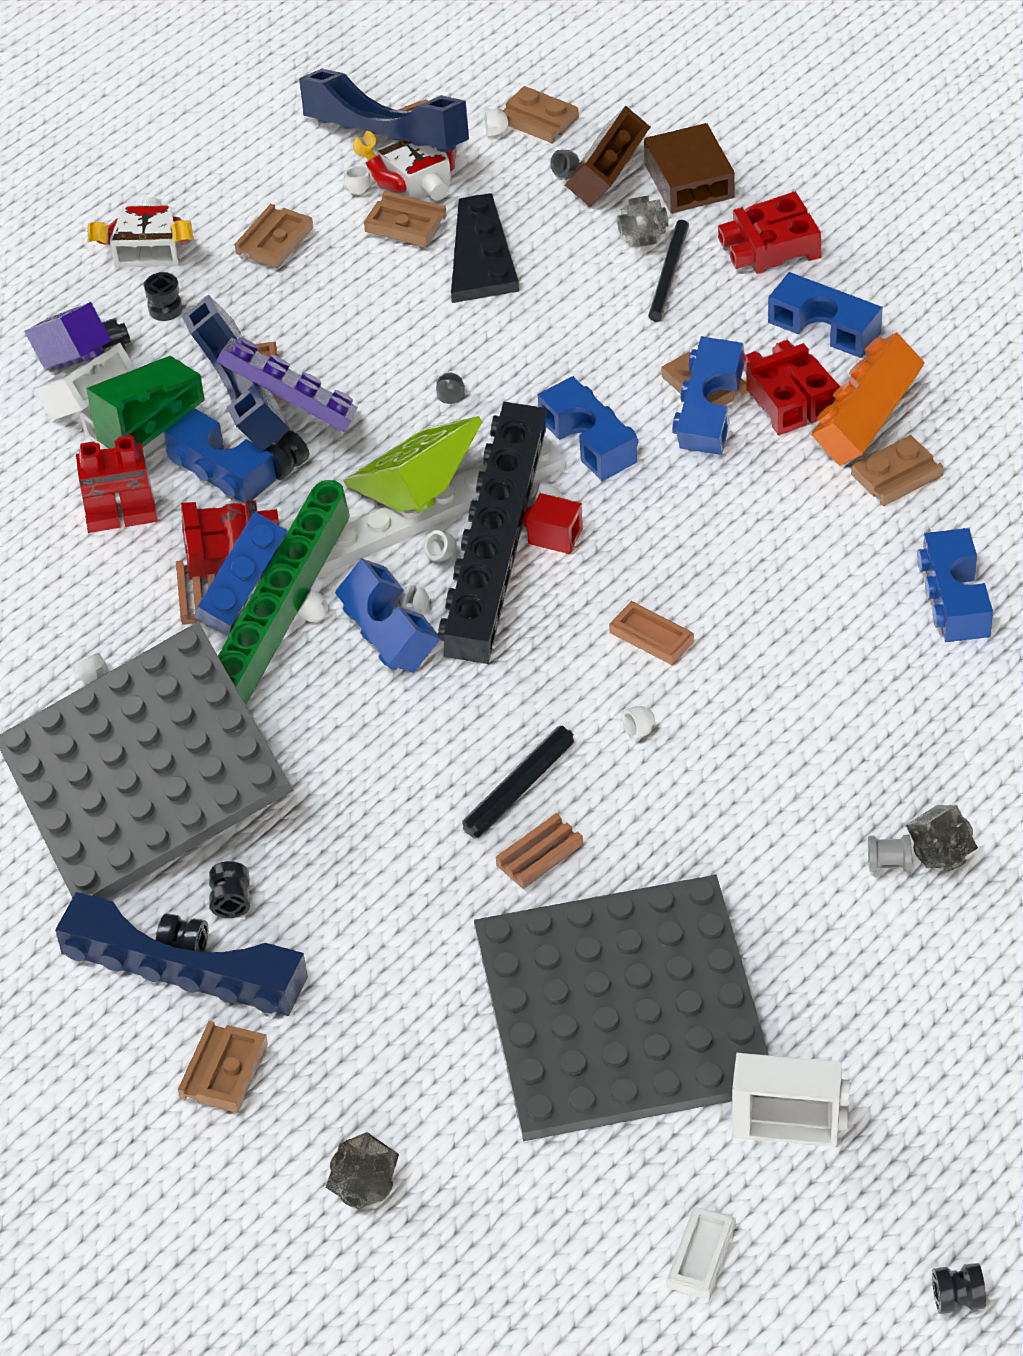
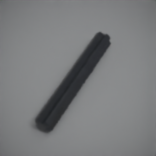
[462,725,574,838]

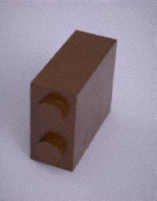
[644,123,735,214]

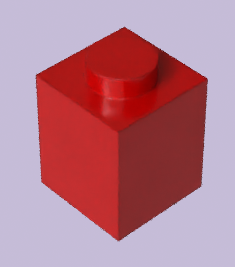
[523,493,583,554]

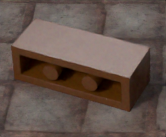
[565,105,651,207]

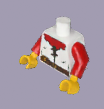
[353,131,456,200]
[87,196,194,267]

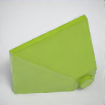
[343,416,483,513]

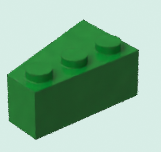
[86,355,205,448]

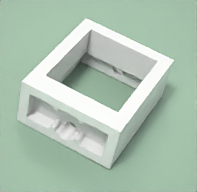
[34,343,136,420]
[732,1053,850,1147]

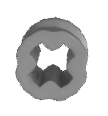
[868,834,912,872]

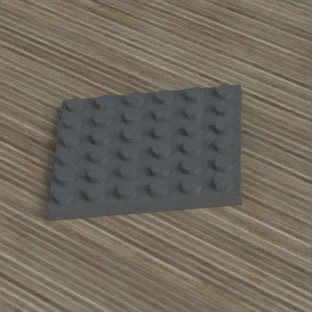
[0,622,294,899]
[474,874,769,1141]

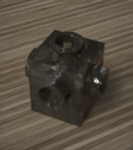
[617,196,669,247]
[905,805,978,871]
[325,1132,399,1209]

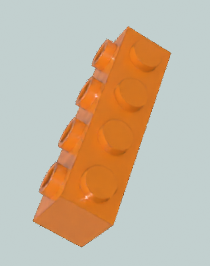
[811,332,925,466]

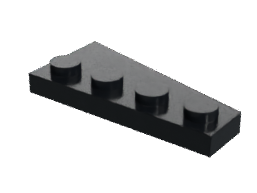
[451,193,519,303]

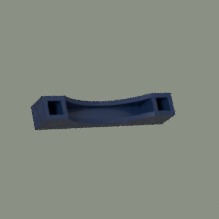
[299,68,469,152]
[182,294,290,452]
[55,892,308,1016]

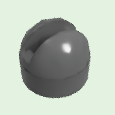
[550,150,580,177]
[436,372,465,404]

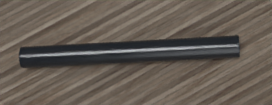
[648,220,689,322]

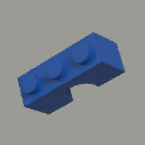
[768,272,883,358]
[672,336,746,455]
[537,376,639,481]
[164,408,276,504]
[194,511,288,636]
[917,528,993,643]
[335,558,441,673]

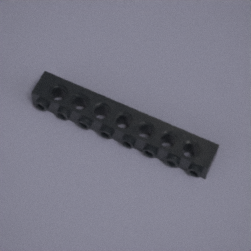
[438,401,547,664]

